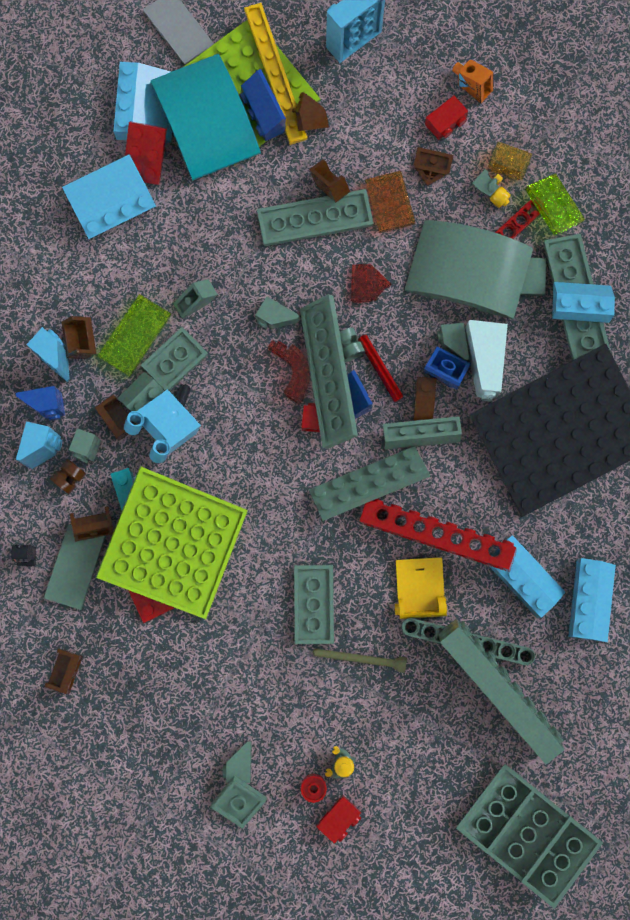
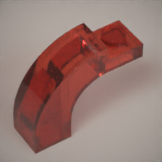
[268,340,310,405]

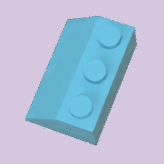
[552,282,615,323]
[26,327,69,381]
[16,421,62,469]

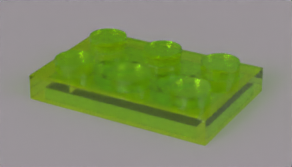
[525,173,585,235]

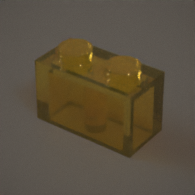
[488,141,532,180]

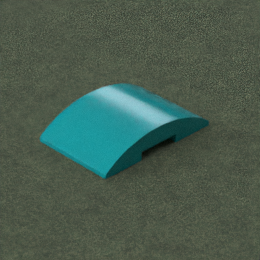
[150,54,261,181]

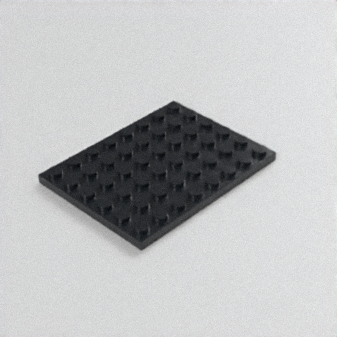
[468,343,630,517]

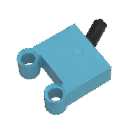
[124,384,201,463]

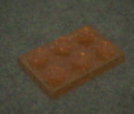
[365,171,415,233]

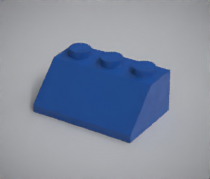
[239,69,286,141]

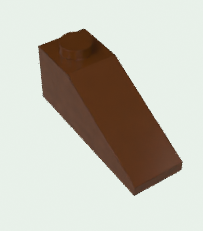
[413,377,436,421]

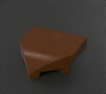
[292,92,329,131]
[413,147,454,186]

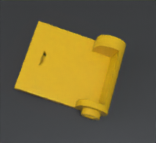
[395,557,447,619]

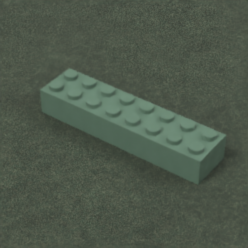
[438,618,565,764]

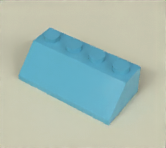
[489,535,566,618]
[568,558,616,642]

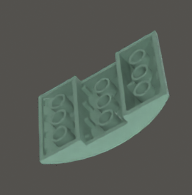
[404,220,533,320]
[456,764,603,909]

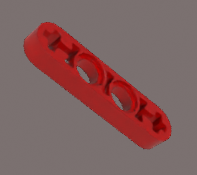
[495,199,543,239]

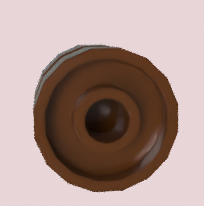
[50,458,86,494]

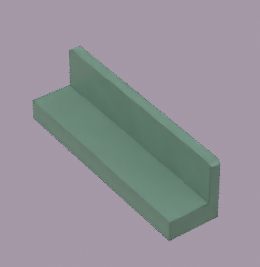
[383,416,462,450]

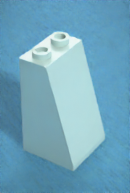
[465,320,508,402]

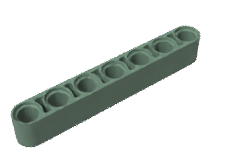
[401,618,535,665]

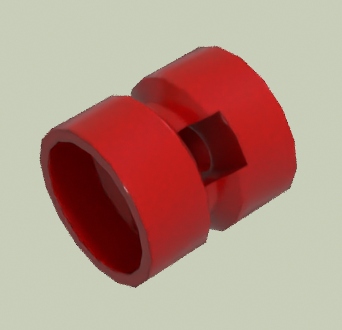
[301,773,327,803]

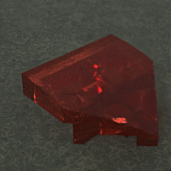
[351,264,392,303]

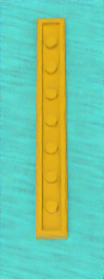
[244,3,308,145]

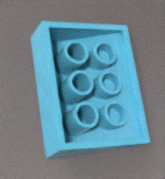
[326,0,385,63]
[113,62,172,143]
[62,154,156,239]

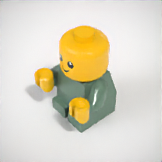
[472,169,511,208]
[325,746,356,779]

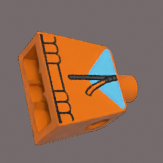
[452,60,493,103]

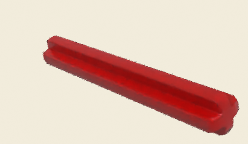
[358,335,403,402]

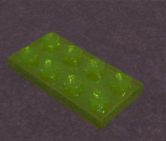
[97,294,172,377]

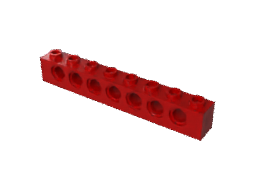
[359,499,517,572]

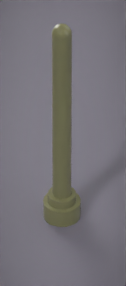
[313,649,407,673]

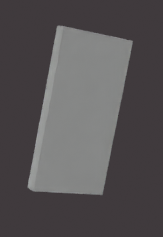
[143,0,214,66]

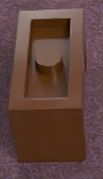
[309,159,350,203]
[61,316,96,359]
[94,395,135,441]
[70,506,113,542]
[44,648,83,694]

